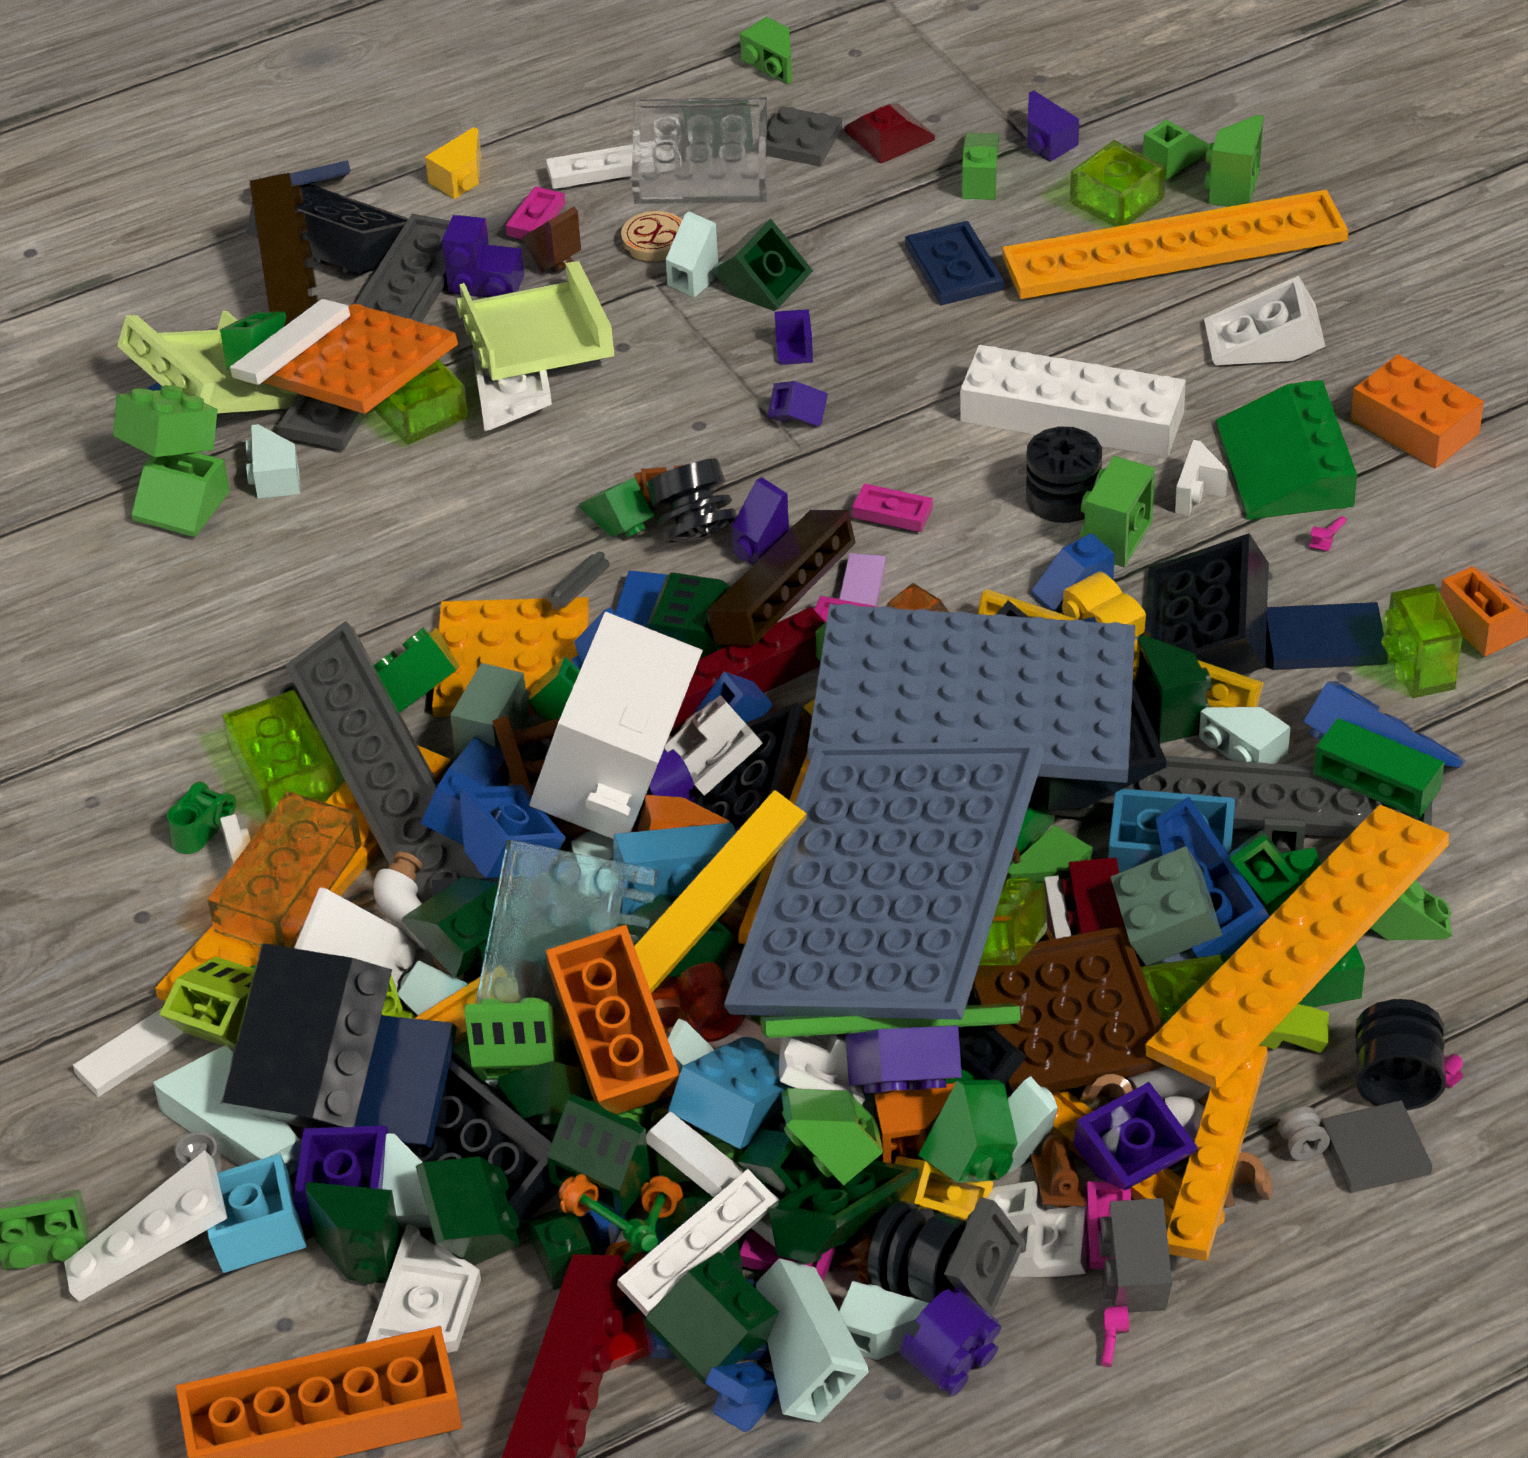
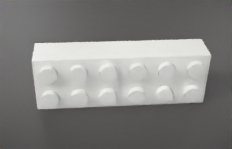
[960,345,1186,458]

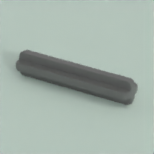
[547,551,609,611]

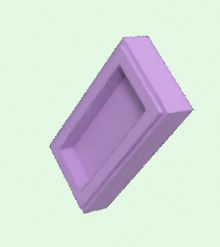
[839,553,886,606]

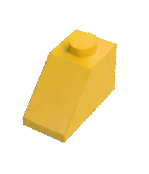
[425,127,481,199]
[895,1156,994,1219]

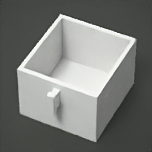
[529,612,703,839]

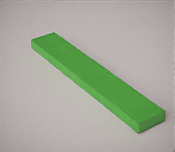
[760,1003,1021,1038]

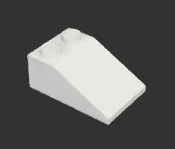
[1204,276,1326,365]
[295,887,418,992]

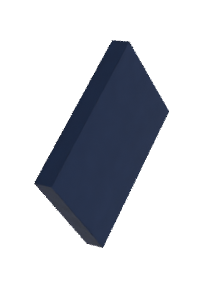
[905,221,1005,306]
[1267,602,1388,669]
[354,1015,458,1148]

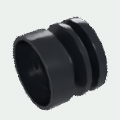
[1026,426,1102,523]
[646,458,737,543]
[1355,999,1446,1111]
[868,1201,966,1303]

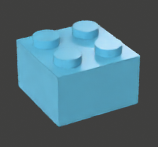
[207,1153,306,1273]

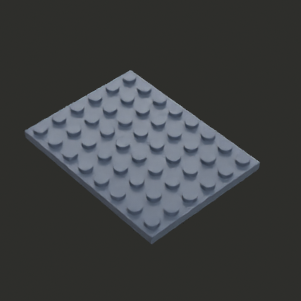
[807,604,1135,783]
[724,741,1045,1020]

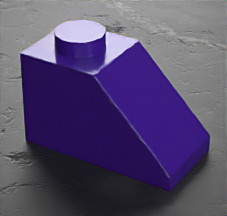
[1027,90,1079,162]
[732,477,789,565]

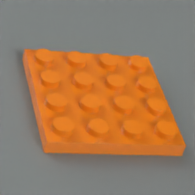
[263,304,458,414]

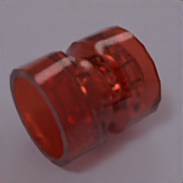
[673,962,745,1042]

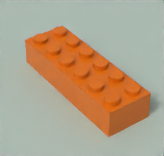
[176,1326,463,1458]

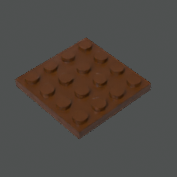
[972,925,1166,1097]

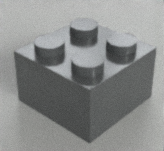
[1098,1198,1172,1313]

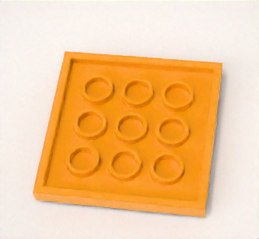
[432,597,590,718]

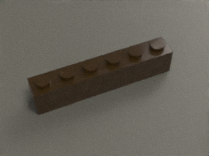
[250,173,319,327]
[707,510,856,645]

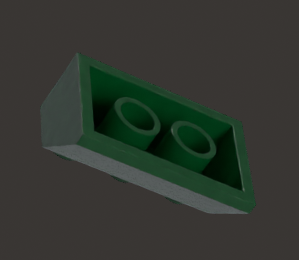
[768,1160,919,1264]

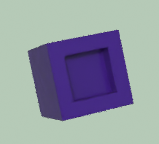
[774,309,813,365]
[767,381,828,427]

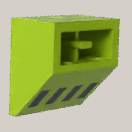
[159,957,255,1049]

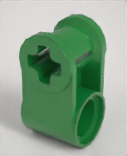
[167,781,236,854]

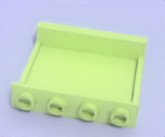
[456,261,614,381]
[117,311,298,413]

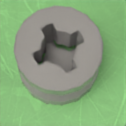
[1278,1107,1330,1160]

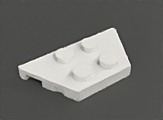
[472,349,552,431]
[366,1224,481,1353]

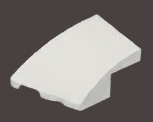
[664,695,763,796]
[779,1033,865,1104]
[986,1181,1088,1277]

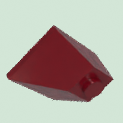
[844,103,935,164]

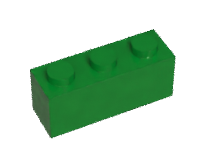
[1313,718,1444,819]

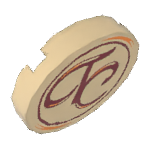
[621,211,682,262]

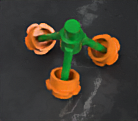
[559,1174,683,1271]

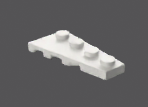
[64,1150,227,1302]

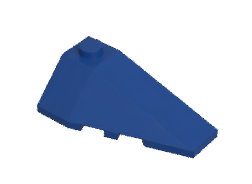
[1304,681,1466,768]
[421,737,509,845]
[1156,797,1270,958]

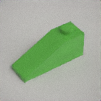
[962,133,999,200]

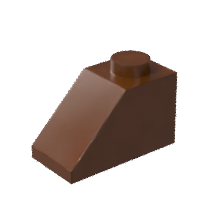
[522,206,581,272]

